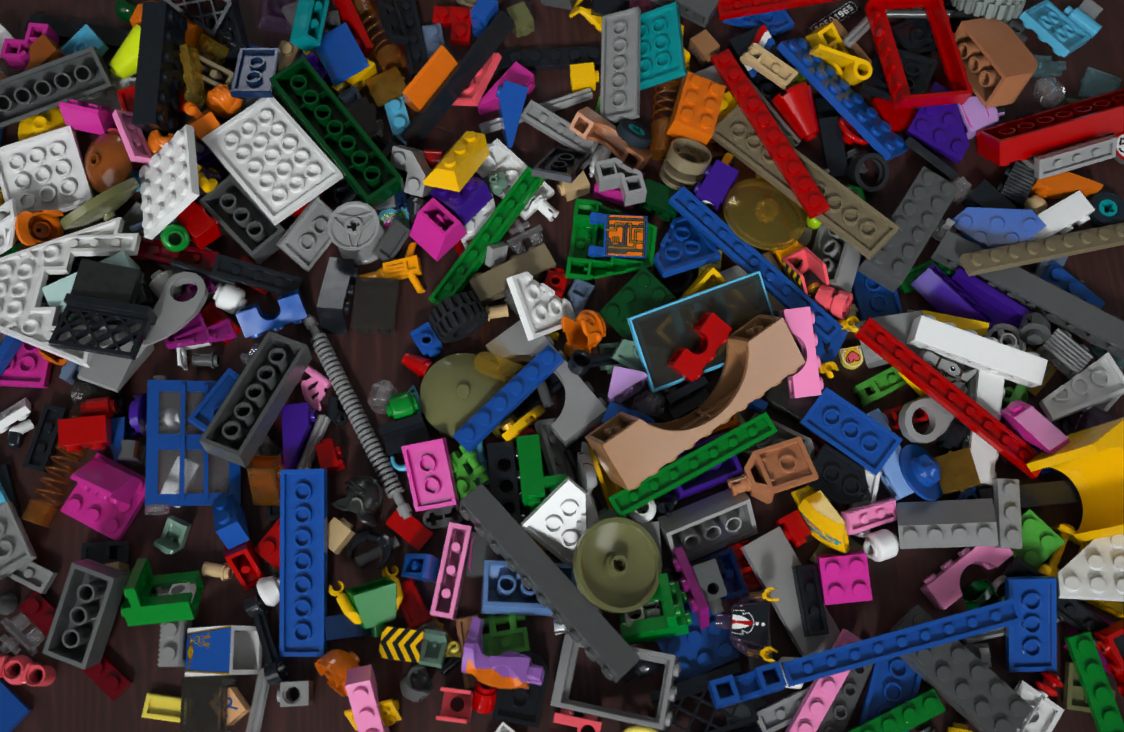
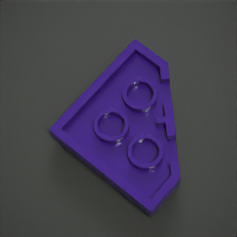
[905,82,970,164]

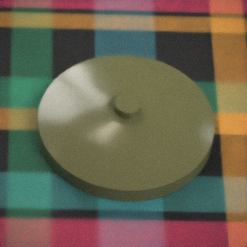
[59,178,140,230]
[419,353,506,438]
[573,517,662,613]

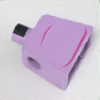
[957,96,1005,140]

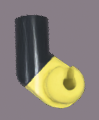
[437,641,461,677]

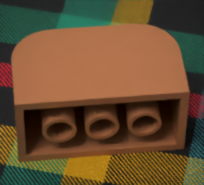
[955,18,1038,108]

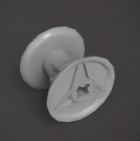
[327,201,386,265]

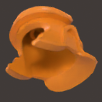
[15,210,64,246]
[561,310,606,361]

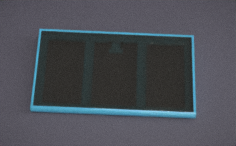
[626,271,774,393]

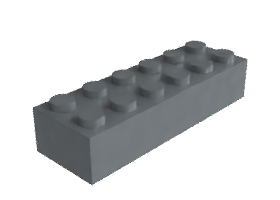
[0,46,116,129]
[857,166,960,292]
[199,331,312,468]
[889,605,1034,732]

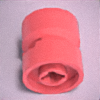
[814,284,853,320]

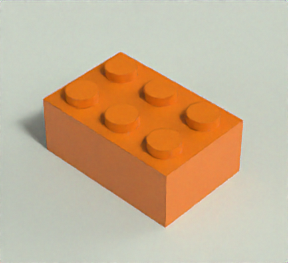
[666,71,726,146]

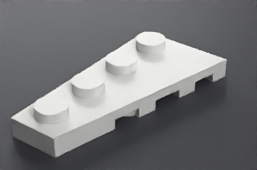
[1039,352,1124,422]

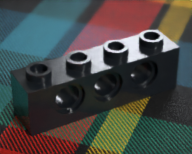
[487,441,526,526]

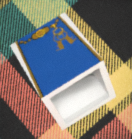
[185,625,262,677]

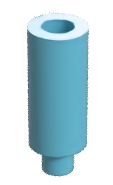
[1063,6,1103,38]

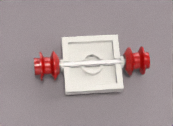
[1014,671,1064,732]

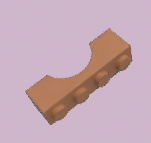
[569,106,653,171]

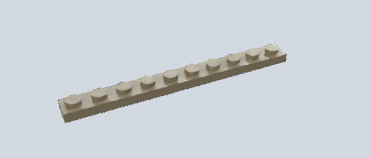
[959,222,1124,276]

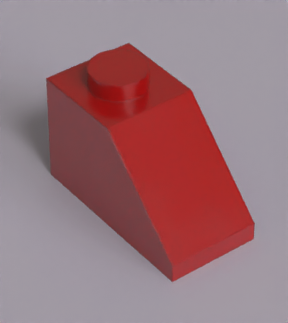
[224,540,265,591]

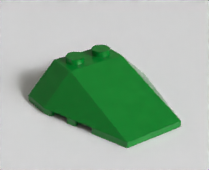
[565,198,657,280]

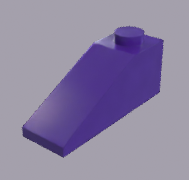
[282,402,317,470]

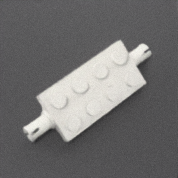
[474,138,559,222]

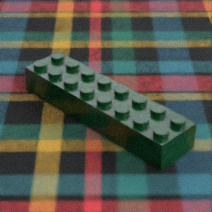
[269,56,405,209]

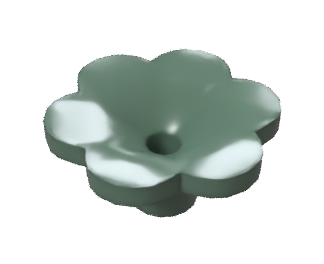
[483,171,508,196]

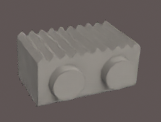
[1035,327,1094,379]
[157,620,192,667]

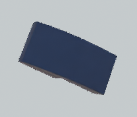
[325,614,372,641]

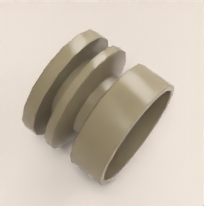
[659,137,712,192]

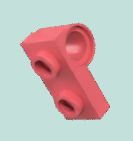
[553,708,602,732]

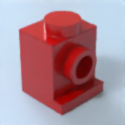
[544,268,569,299]
[315,438,347,474]
[774,509,812,548]

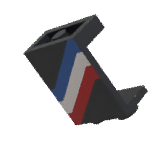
[727,25,787,85]

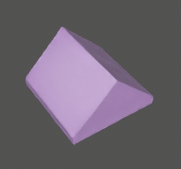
[607,366,647,406]

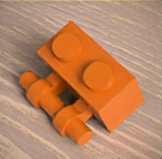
[183,102,221,143]

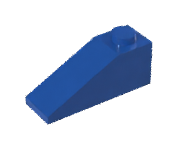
[495,80,528,149]

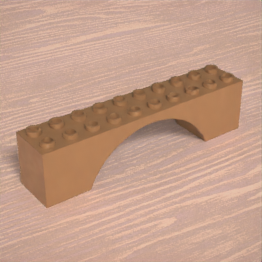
[585,314,806,491]

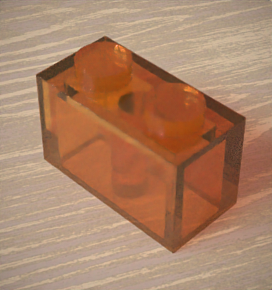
[247,455,285,506]

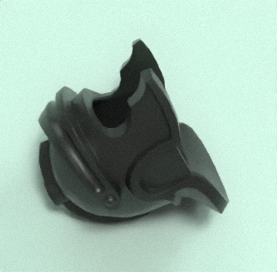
[331,476,383,527]

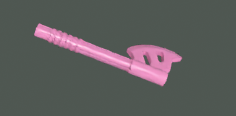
[301,365,332,411]

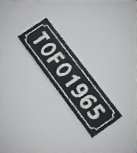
[808,1,861,32]

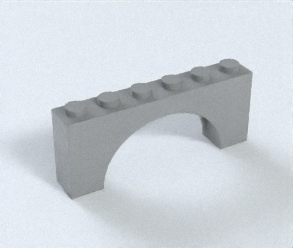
[486,320,608,448]

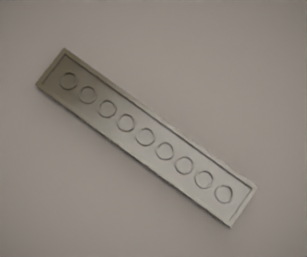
[712,106,900,260]

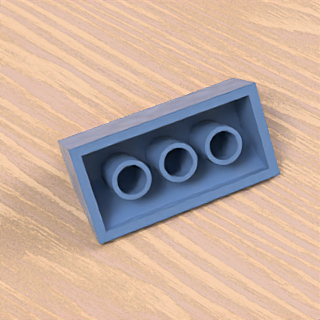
[481,560,577,616]

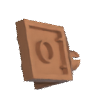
[727,436,819,504]

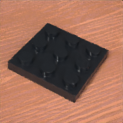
[860,49,939,110]

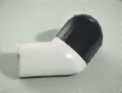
[6,419,35,450]

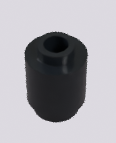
[937,418,968,452]

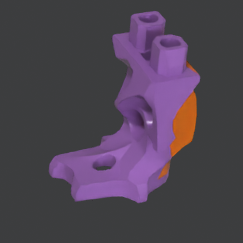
[461,616,545,689]

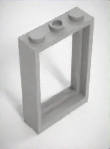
[550,633,681,731]

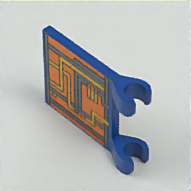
[588,212,648,259]

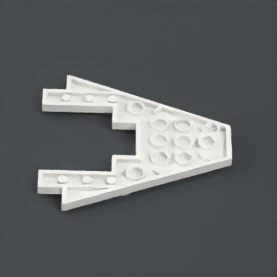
[0,217,141,368]

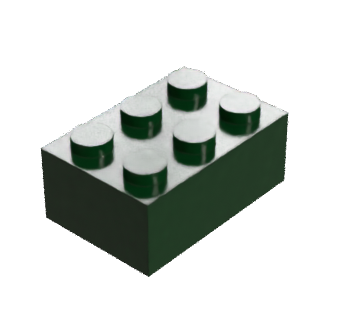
[598,267,677,341]

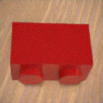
[174,201,221,250]
[58,415,113,453]

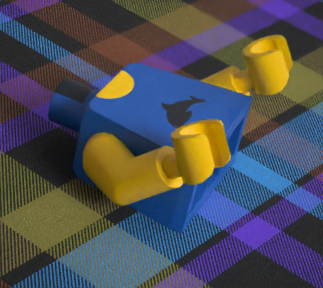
[799,316,860,379]

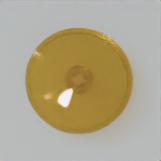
[723,178,806,251]

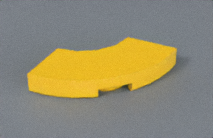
[501,404,546,441]

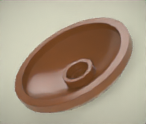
[84,133,133,193]

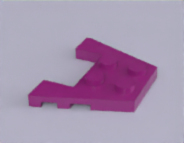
[164,276,237,349]

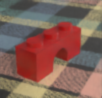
[666,312,732,382]

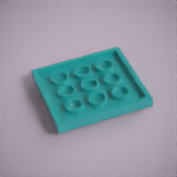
[640,2,687,91]

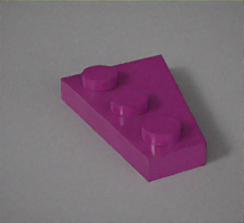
[671,547,709,629]

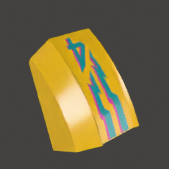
[798,490,850,554]

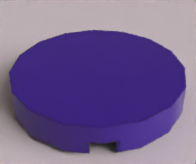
[129,393,147,437]

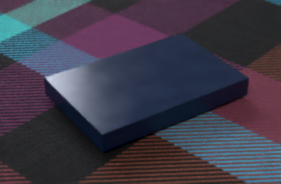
[230,48,281,98]

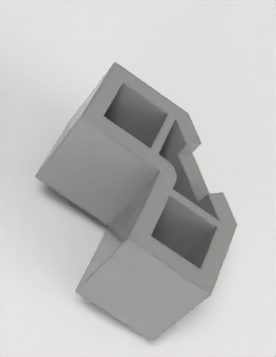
[390,145,434,198]
[594,157,647,206]

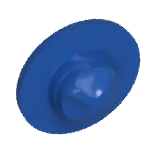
[899,444,943,501]

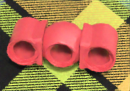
[0,654,56,687]

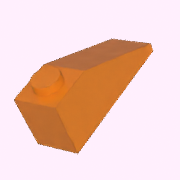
[1030,171,1104,200]

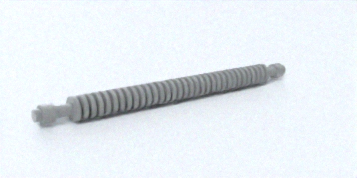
[303,314,412,520]

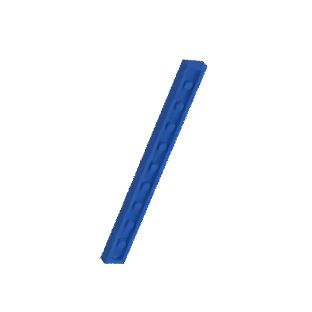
[668,186,843,344]
[781,598,1025,687]

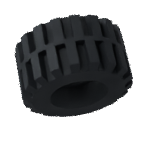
[428,291,489,343]

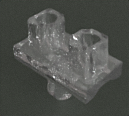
[505,219,544,255]
[0,613,45,656]

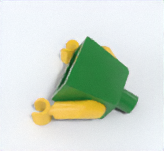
[329,565,403,637]

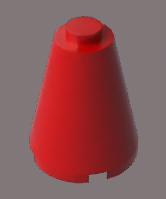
[771,82,819,142]

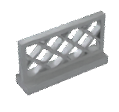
[1018,135,1117,180]

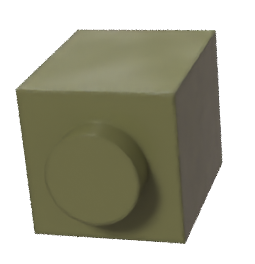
[506,1,534,38]

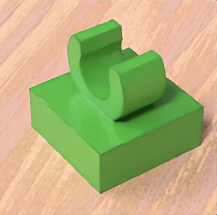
[1002,384,1029,406]

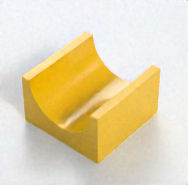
[1026,417,1124,542]

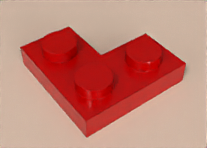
[432,6,472,46]

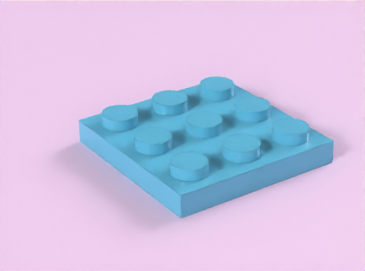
[1019,0,1091,57]

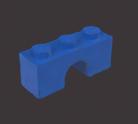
[235,289,308,338]
[707,661,787,710]

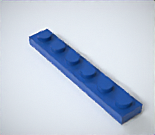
[453,345,564,453]

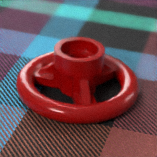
[838,115,869,145]

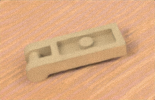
[740,43,799,90]

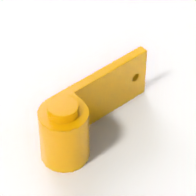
[809,43,872,85]

